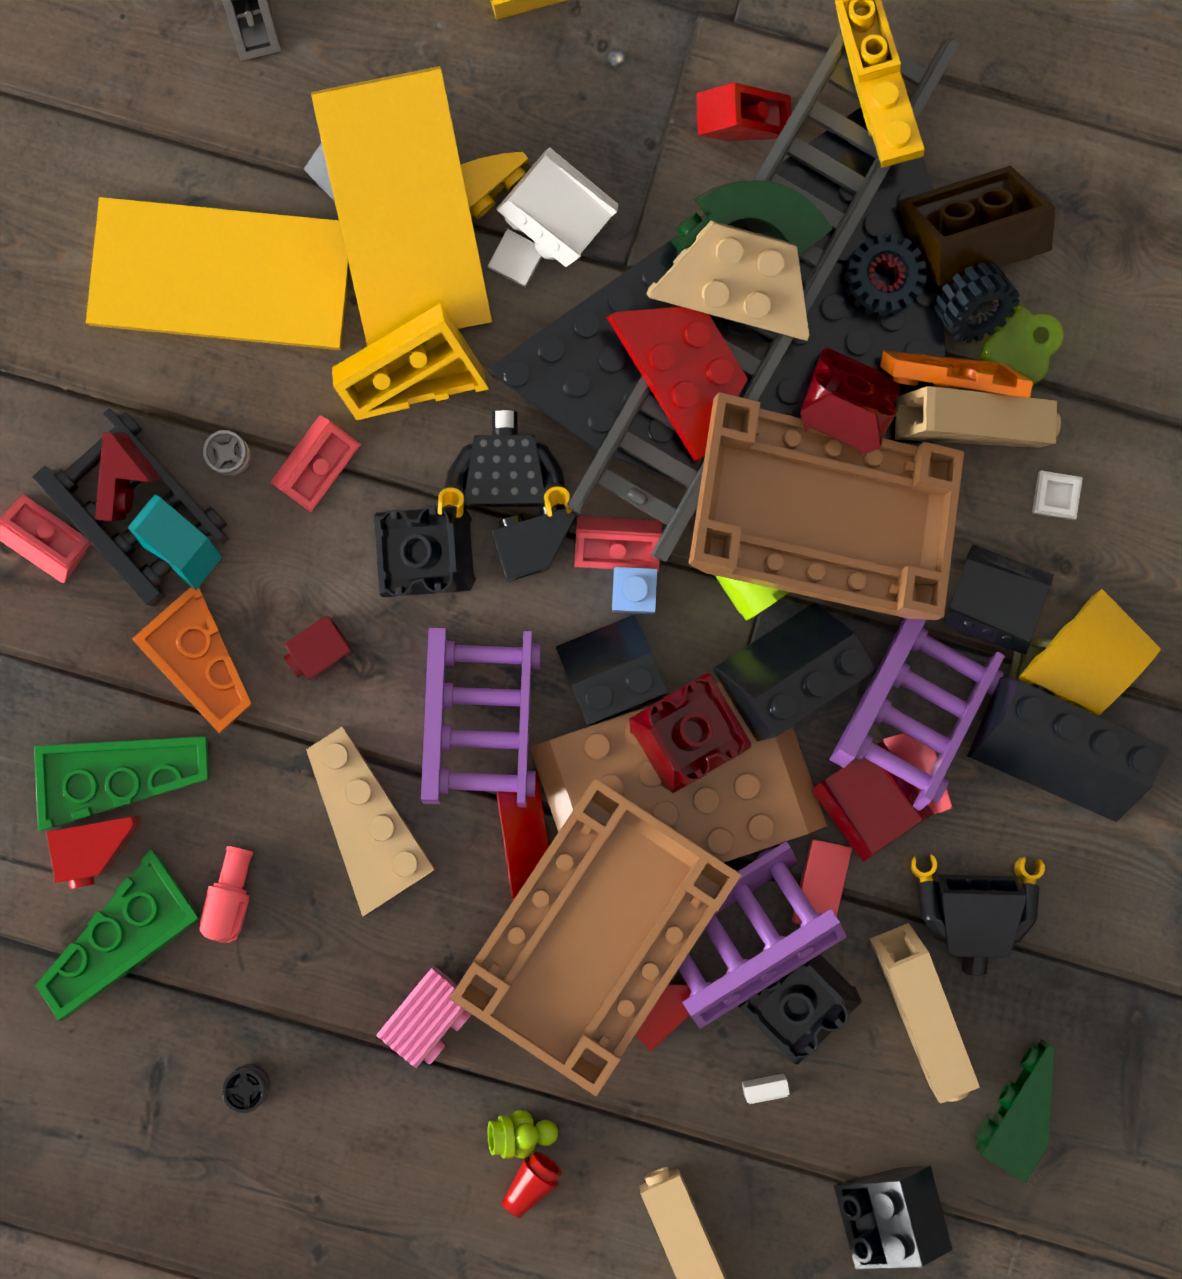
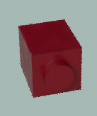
[284,615,354,681]

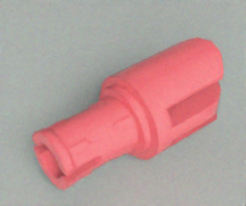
[200,846,254,943]

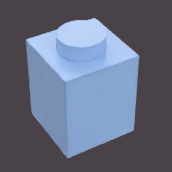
[612,567,657,614]

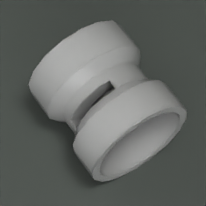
[203,430,251,477]

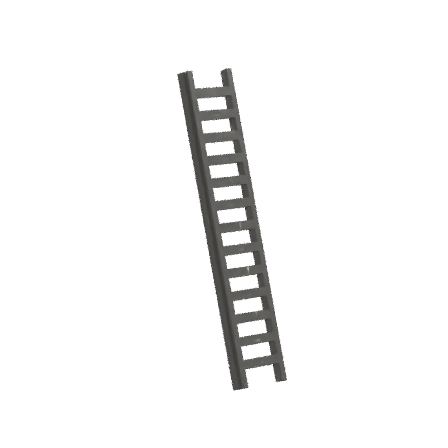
[567,28,960,562]

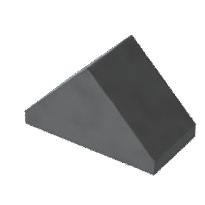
[222,0,281,61]

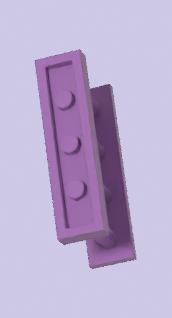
[829,618,1005,811]
[421,628,541,807]
[678,841,847,1029]

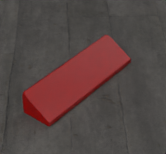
[496,771,549,902]

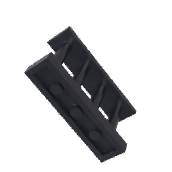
[32,408,230,606]

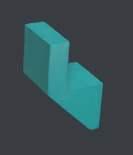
[128,495,222,590]

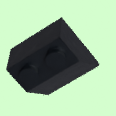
[556,615,668,725]

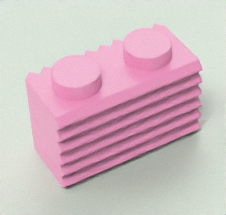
[376,965,472,1068]

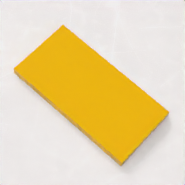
[311,66,492,346]
[86,197,349,350]

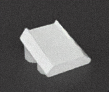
[497,147,618,267]

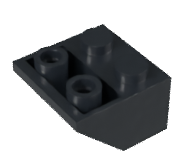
[834,1165,953,1269]

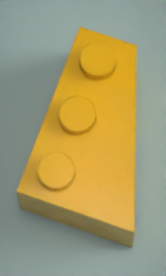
[332,303,489,420]

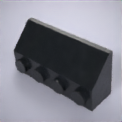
[967,677,1168,822]

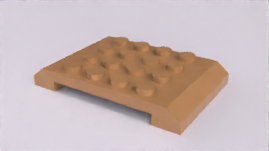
[689,392,964,620]
[530,682,827,863]
[449,778,741,1096]

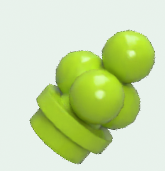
[487,1110,558,1159]

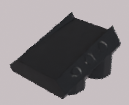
[374,506,476,597]
[944,544,1054,655]
[738,954,862,1065]

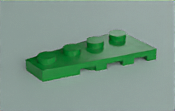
[34,736,210,832]
[35,849,201,1021]

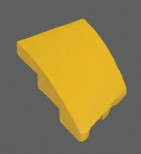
[1018,589,1161,716]

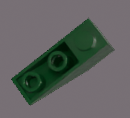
[975,1039,1055,1183]

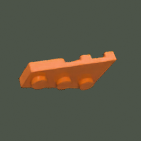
[880,350,1033,399]
[132,587,252,734]

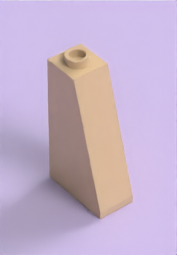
[895,386,1061,448]
[869,923,980,1104]
[639,1167,728,1279]

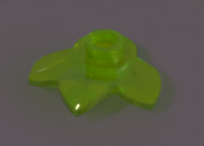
[980,305,1064,385]

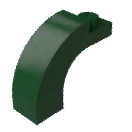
[671,180,833,256]

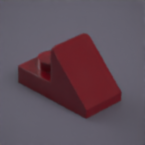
[95,432,162,521]

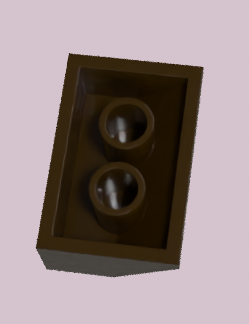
[899,165,1055,287]

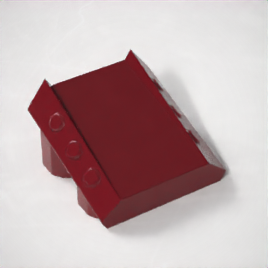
[800,347,901,456]
[629,673,751,794]
[812,741,934,862]

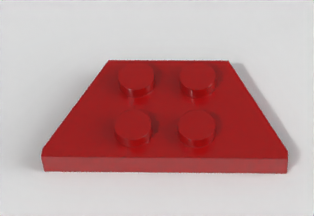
[606,306,748,460]

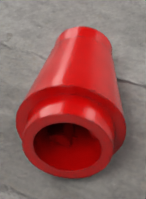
[501,1152,562,1218]

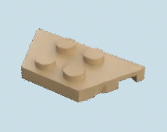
[647,220,809,341]

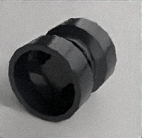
[222,1064,271,1113]

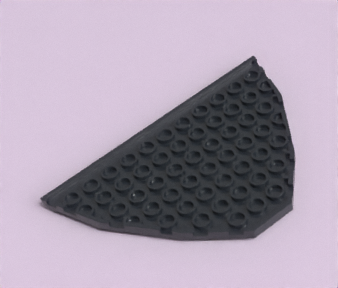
[487,107,945,486]

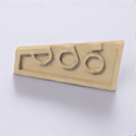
[306,726,435,917]

